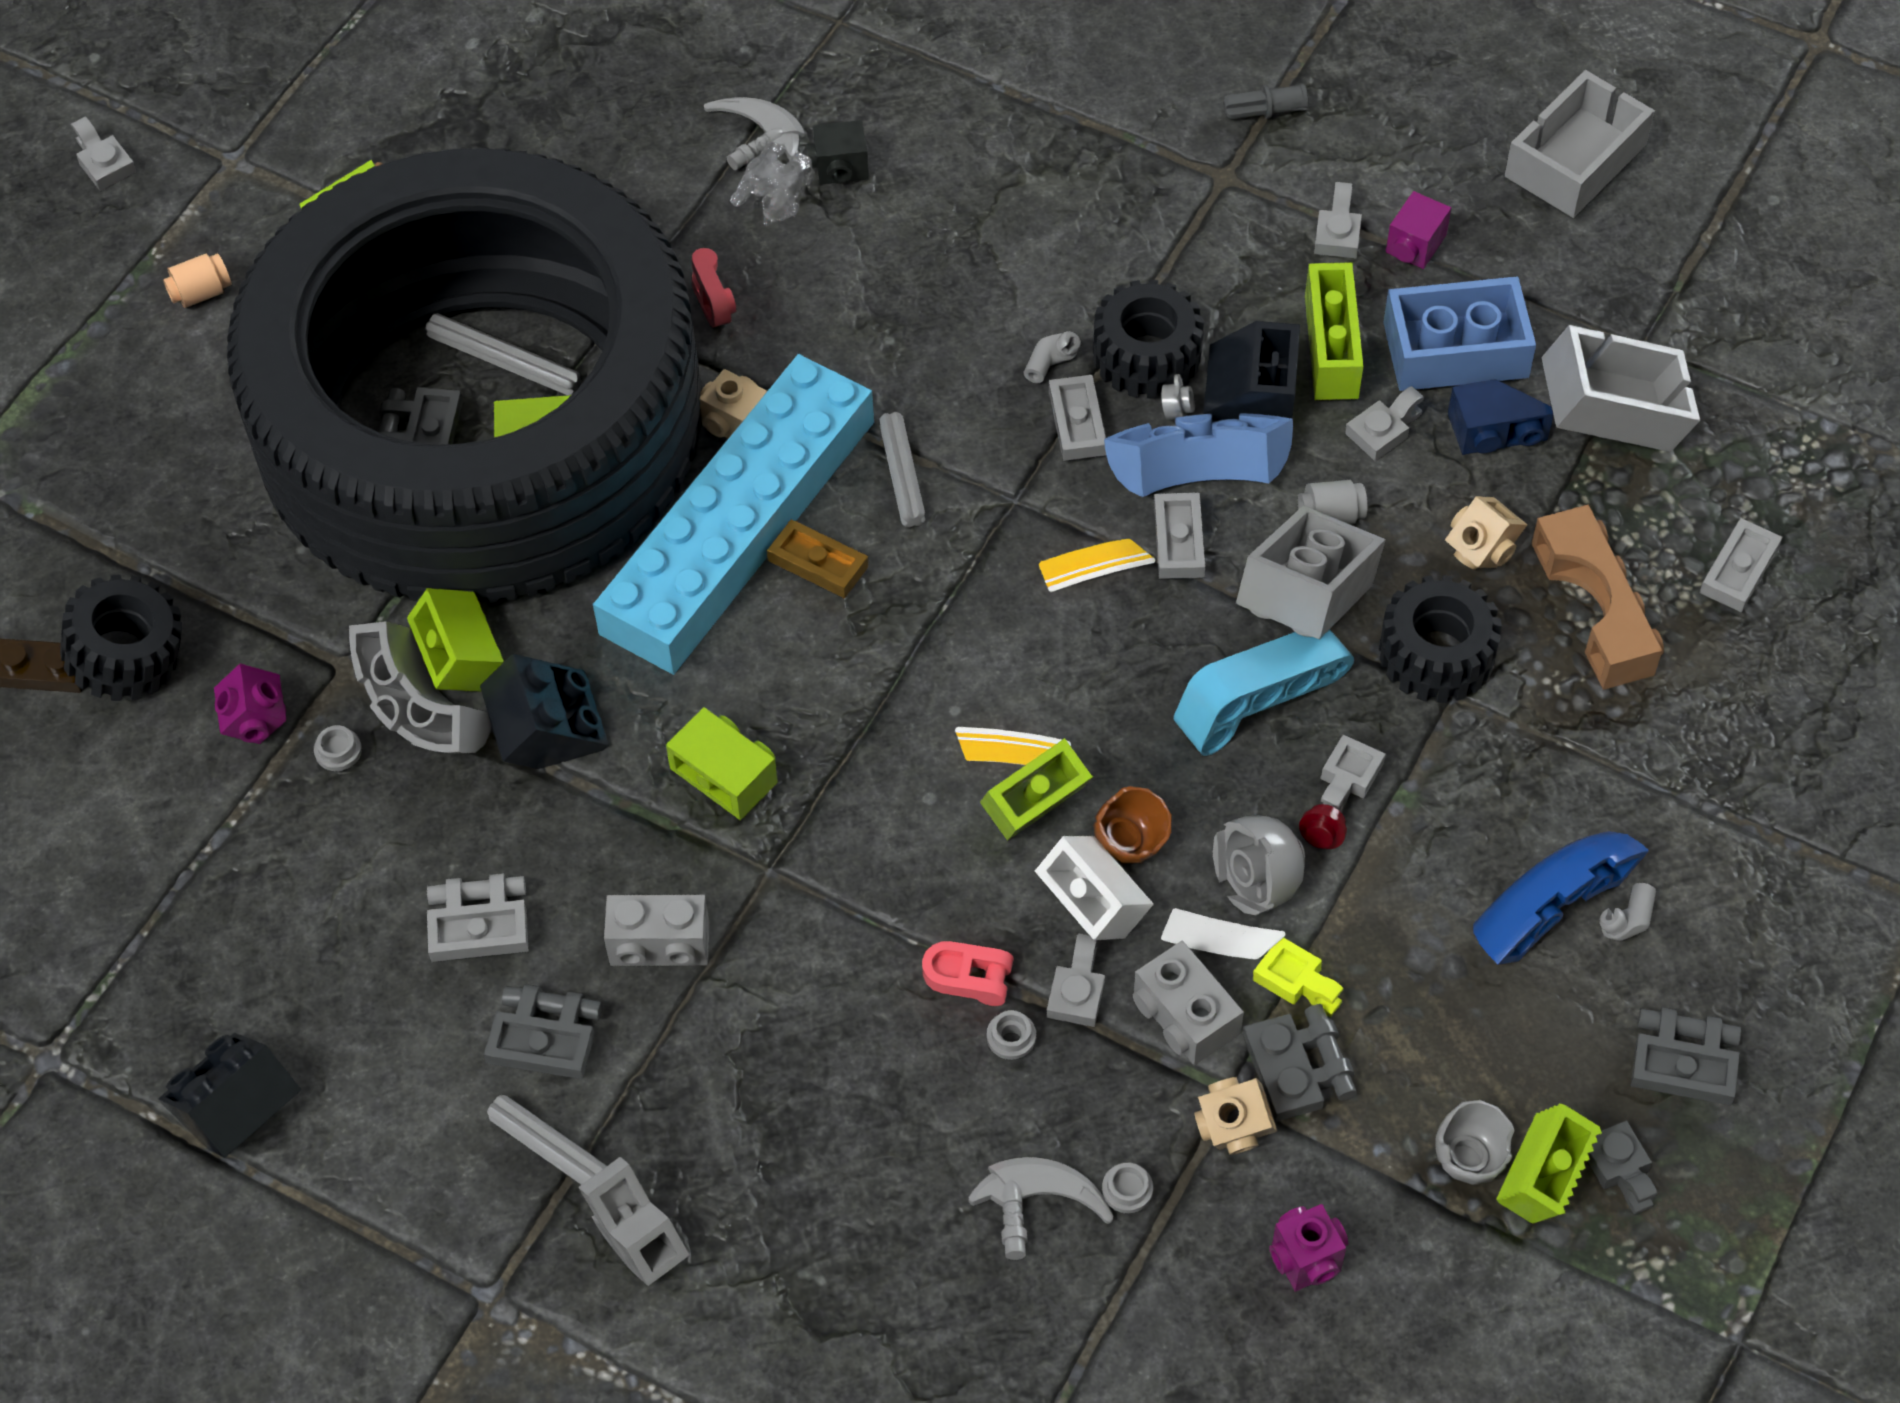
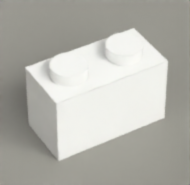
[1035,836,1153,940]

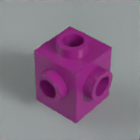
[214,663,286,744]
[1269,1204,1349,1292]

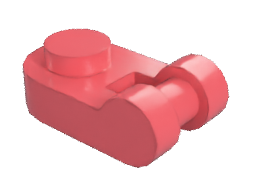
[692,248,736,328]
[922,941,1014,1006]

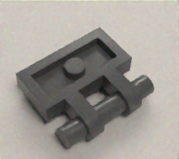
[378,387,463,444]
[484,984,603,1079]
[1242,1004,1357,1122]
[1630,1007,1741,1105]

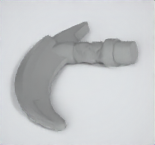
[704,97,805,170]
[969,1157,1113,1260]

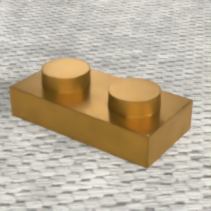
[767,519,868,599]

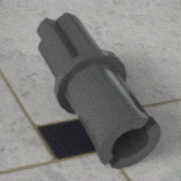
[1223,84,1308,119]

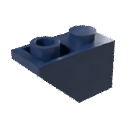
[1448,379,1554,455]

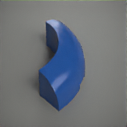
[1473,831,1649,965]

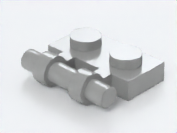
[427,873,529,962]

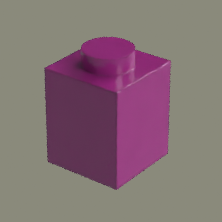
[1386,191,1452,269]

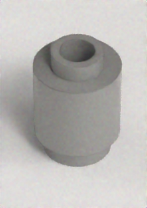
[1298,480,1367,525]

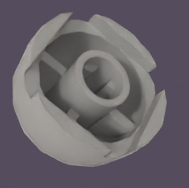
[1213,815,1305,915]

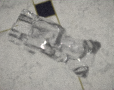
[730,142,814,227]

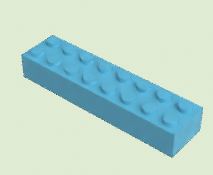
[593,354,874,675]

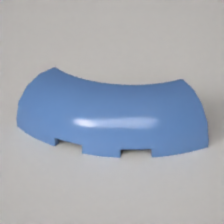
[1104,413,1293,497]

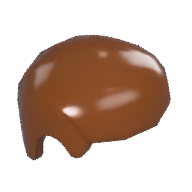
[1093,786,1172,863]

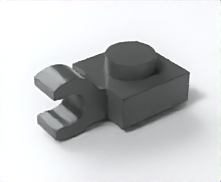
[1588,1121,1658,1215]

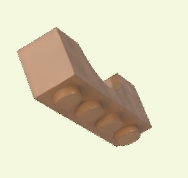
[1532,504,1664,690]

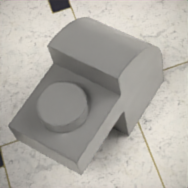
[579,1157,689,1286]

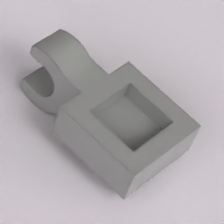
[71,116,136,191]
[1314,182,1362,258]
[1345,386,1424,461]
[1321,735,1386,813]
[1047,933,1105,1027]

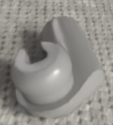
[1024,331,1081,383]
[1599,883,1656,941]

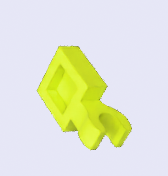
[1253,937,1343,1017]

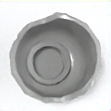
[1435,1100,1514,1185]

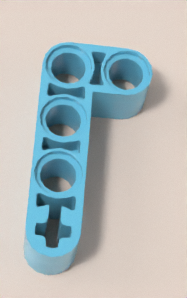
[1173,629,1354,756]

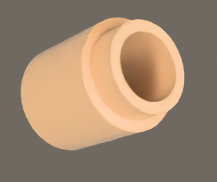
[163,253,232,308]

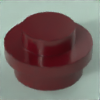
[1299,804,1347,849]

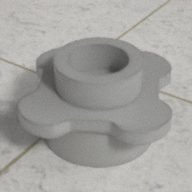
[1161,374,1195,420]

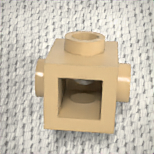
[699,369,767,439]
[1445,496,1528,570]
[1194,1077,1277,1155]

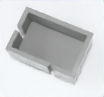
[1505,70,1655,218]
[1541,325,1700,452]

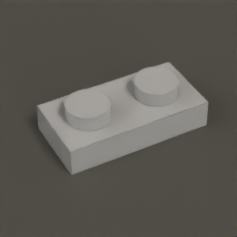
[1049,375,1106,461]
[1154,493,1205,579]
[1699,518,1782,612]

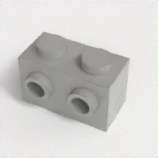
[604,895,709,966]
[1133,940,1244,1065]

